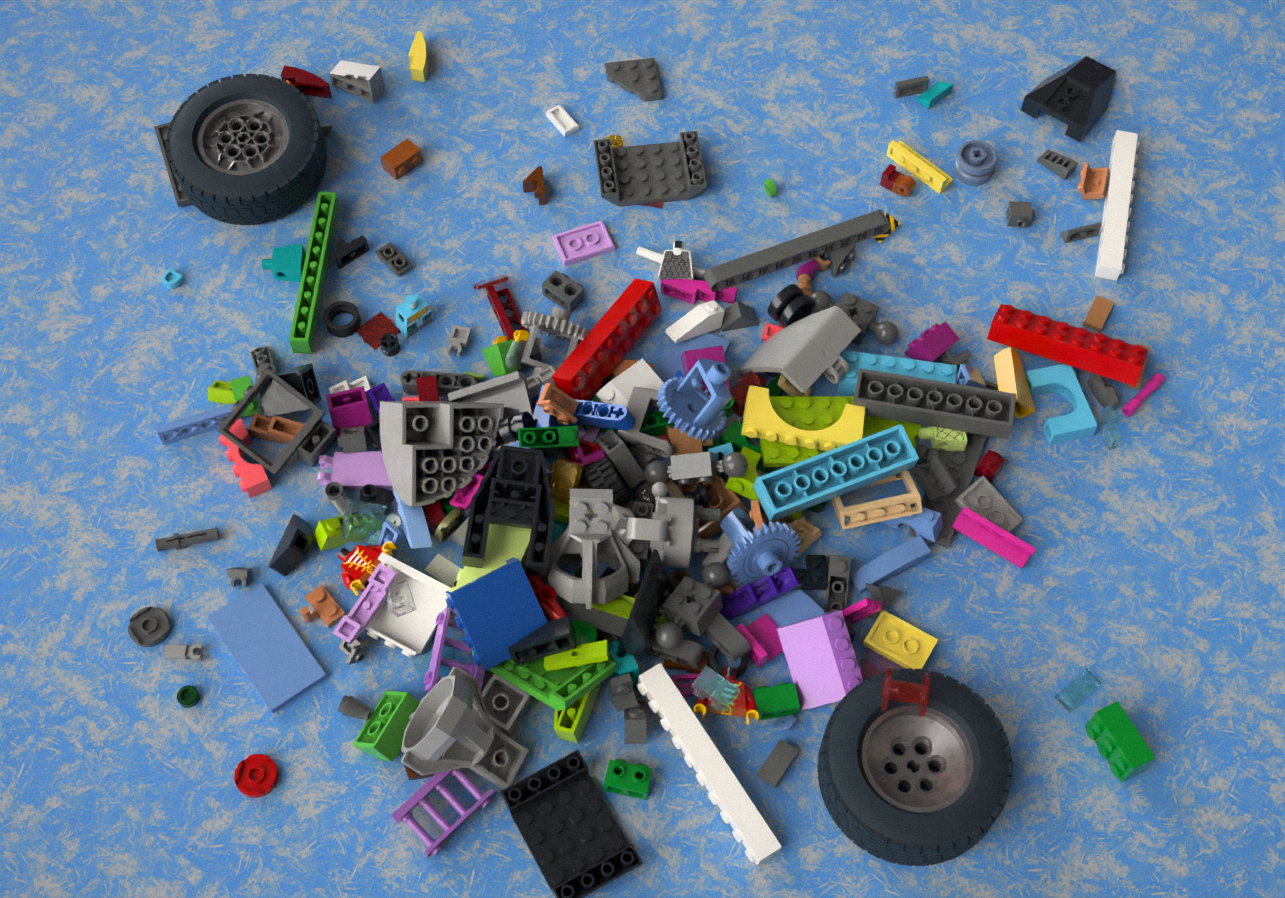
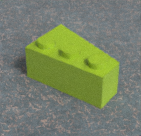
[554,684,601,744]

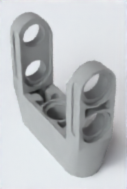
[617,387,674,457]

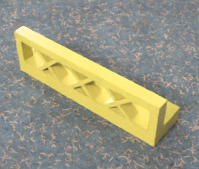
[887,140,954,194]

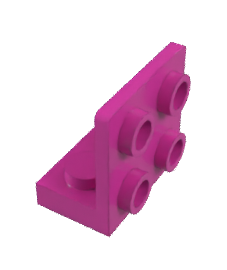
[735,614,783,669]

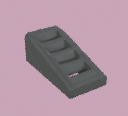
[1037,150,1078,180]

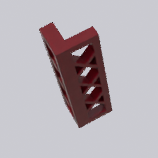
[486,285,527,341]

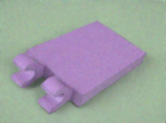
[317,451,392,490]

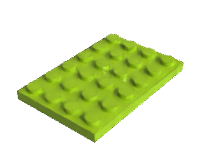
[760,396,876,467]

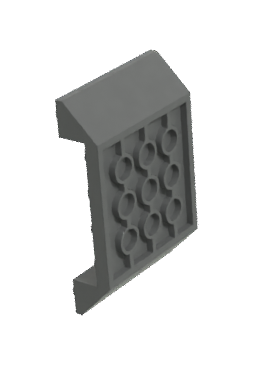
[593,131,707,207]

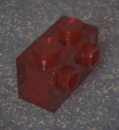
[726,370,766,417]

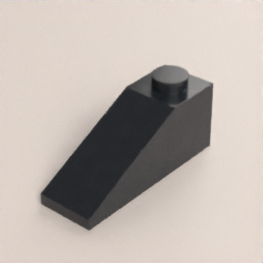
[508,615,577,666]

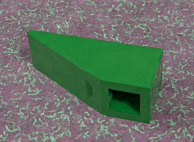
[518,426,579,450]

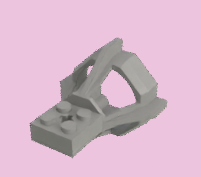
[539,489,640,610]
[401,667,529,789]

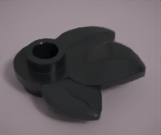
[357,484,395,516]

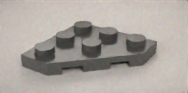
[605,58,662,102]

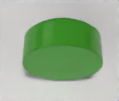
[763,178,777,197]

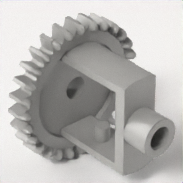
[520,307,590,383]

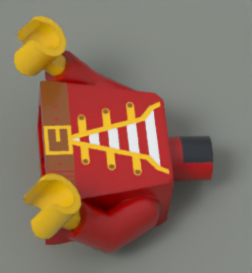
[338,541,397,596]
[693,667,759,725]

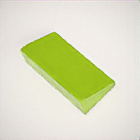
[208,380,237,404]

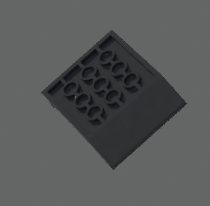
[500,750,643,898]

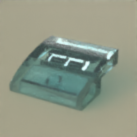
[342,498,386,545]

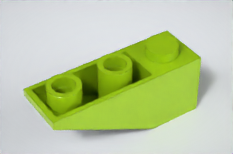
[313,512,381,551]

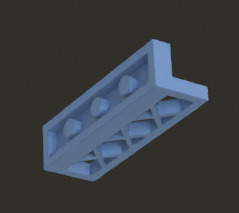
[156,403,239,445]

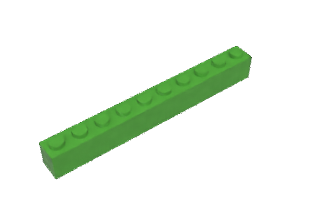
[289,192,340,354]

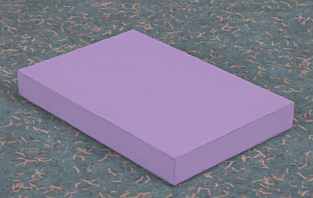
[552,220,615,266]

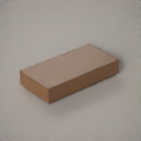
[1082,296,1114,333]

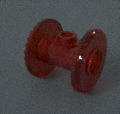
[881,667,930,717]

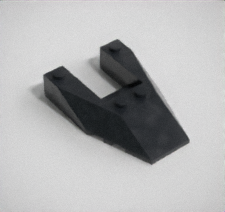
[462,445,555,577]

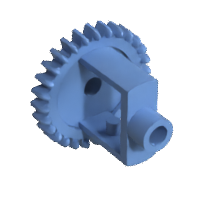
[656,359,732,441]
[720,507,801,587]

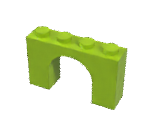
[725,446,804,521]

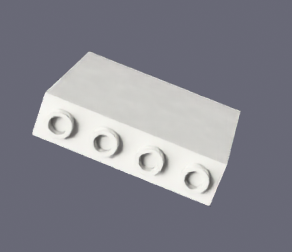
[346,552,451,659]

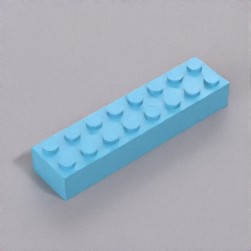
[753,424,919,522]

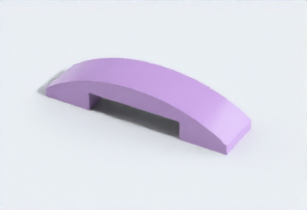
[333,563,397,644]

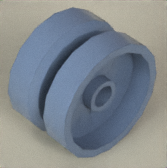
[954,140,997,186]

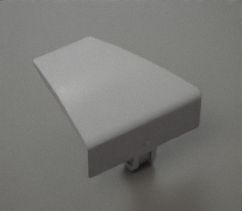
[736,306,861,393]

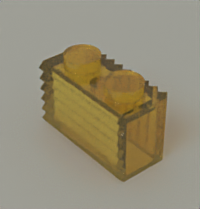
[549,458,584,505]

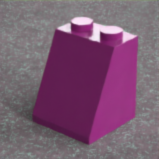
[681,345,730,396]

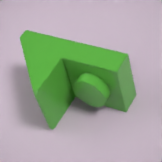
[230,375,261,418]

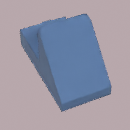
[377,520,408,558]

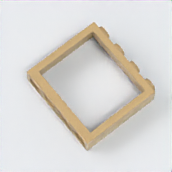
[831,470,922,530]

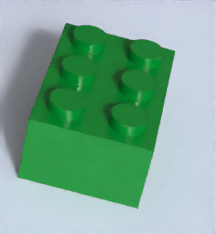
[1085,701,1155,783]

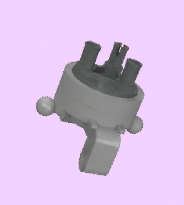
[626,482,720,571]

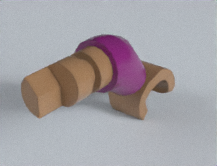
[796,254,831,296]

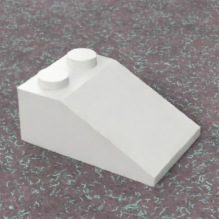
[596,358,664,407]

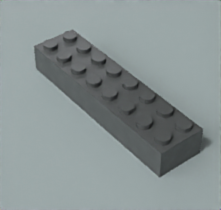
[853,368,1016,439]

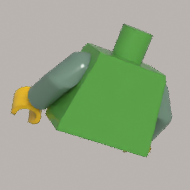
[482,330,529,377]

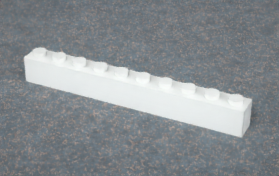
[1095,130,1140,281]
[637,663,782,865]

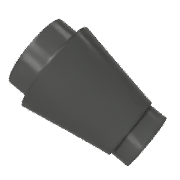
[338,695,372,720]

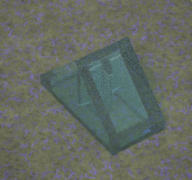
[412,646,455,677]

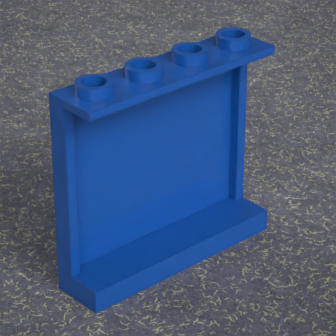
[445,557,547,671]

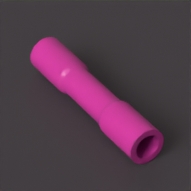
[1122,373,1165,417]

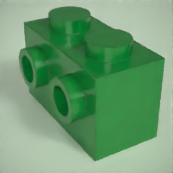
[604,759,652,800]

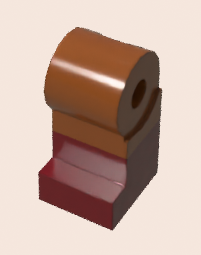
[880,164,916,197]

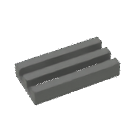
[893,76,929,98]

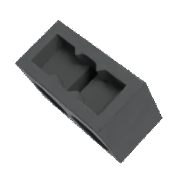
[542,270,585,313]

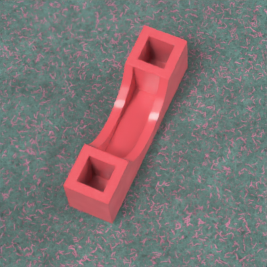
[218,419,272,498]

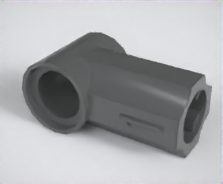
[325,482,359,516]

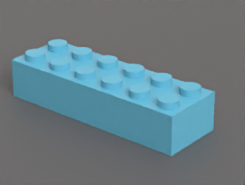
[837,350,957,396]

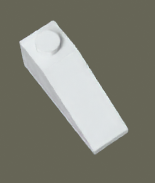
[665,300,725,343]

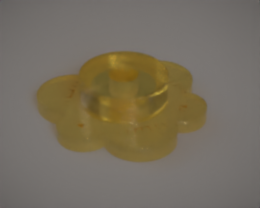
[604,134,623,148]

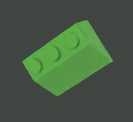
[352,691,420,762]

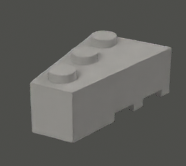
[329,60,385,103]

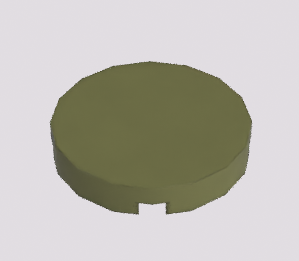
[433,507,465,543]

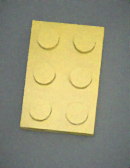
[863,610,938,671]

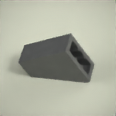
[596,429,646,489]

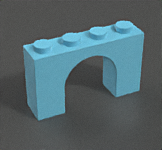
[1025,364,1098,445]

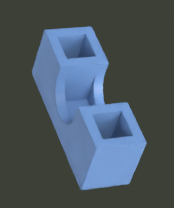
[880,495,944,542]

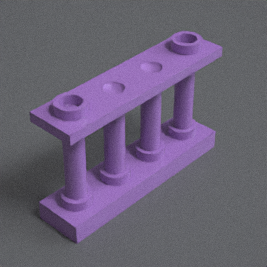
[424,607,485,692]
[391,768,493,857]

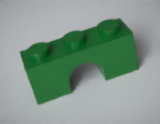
[721,420,775,474]

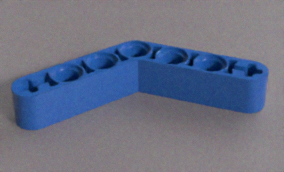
[534,399,636,450]

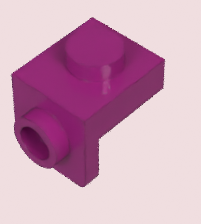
[573,444,605,465]

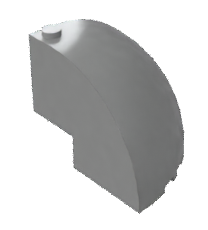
[380,401,504,507]

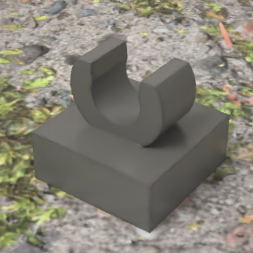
[227,567,253,587]

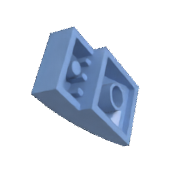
[758,589,826,628]

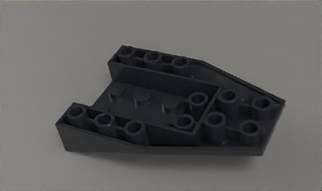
[1021,56,1116,142]

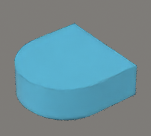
[162,268,186,289]

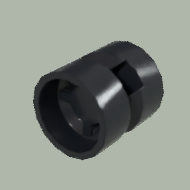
[498,411,535,443]

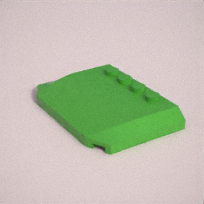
[472,617,617,711]

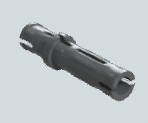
[155,527,220,552]

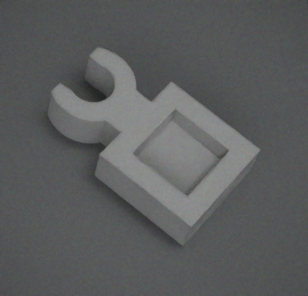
[447,324,472,357]

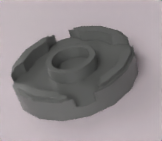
[128,607,171,647]

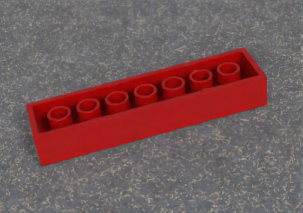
[552,278,662,401]
[987,304,1148,387]

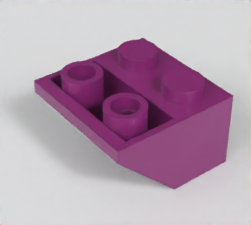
[904,321,959,362]
[326,386,373,439]

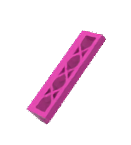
[951,507,1036,569]

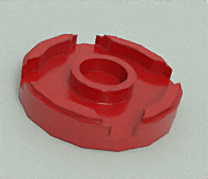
[234,754,279,798]

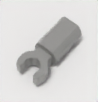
[164,644,204,662]

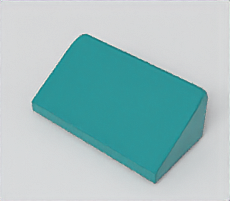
[916,81,953,109]

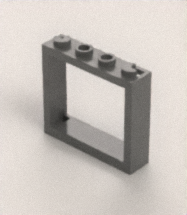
[217,368,326,475]

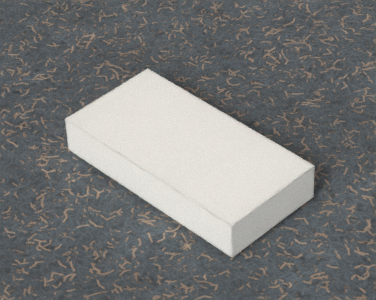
[546,105,579,137]

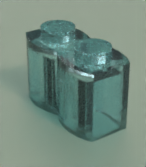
[691,665,741,713]

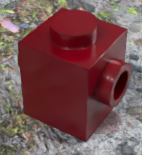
[974,449,1005,483]

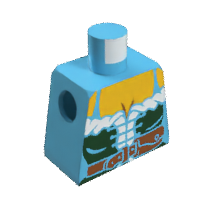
[396,294,435,338]

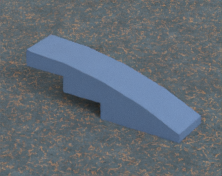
[849,536,932,593]

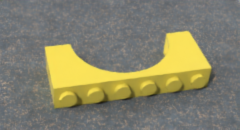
[741,385,865,452]

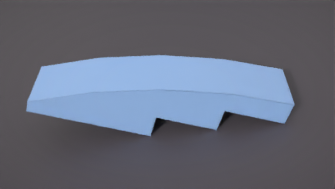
[393,491,432,549]

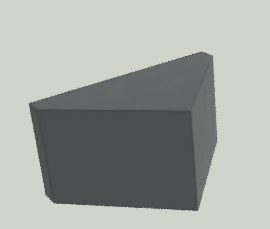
[721,301,758,332]

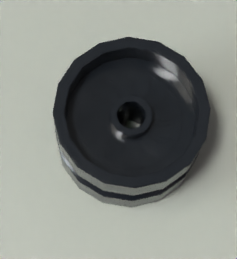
[768,284,815,329]

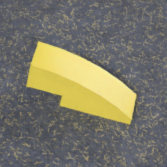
[408,31,428,82]

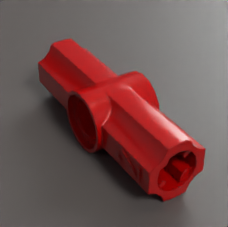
[526,574,567,621]

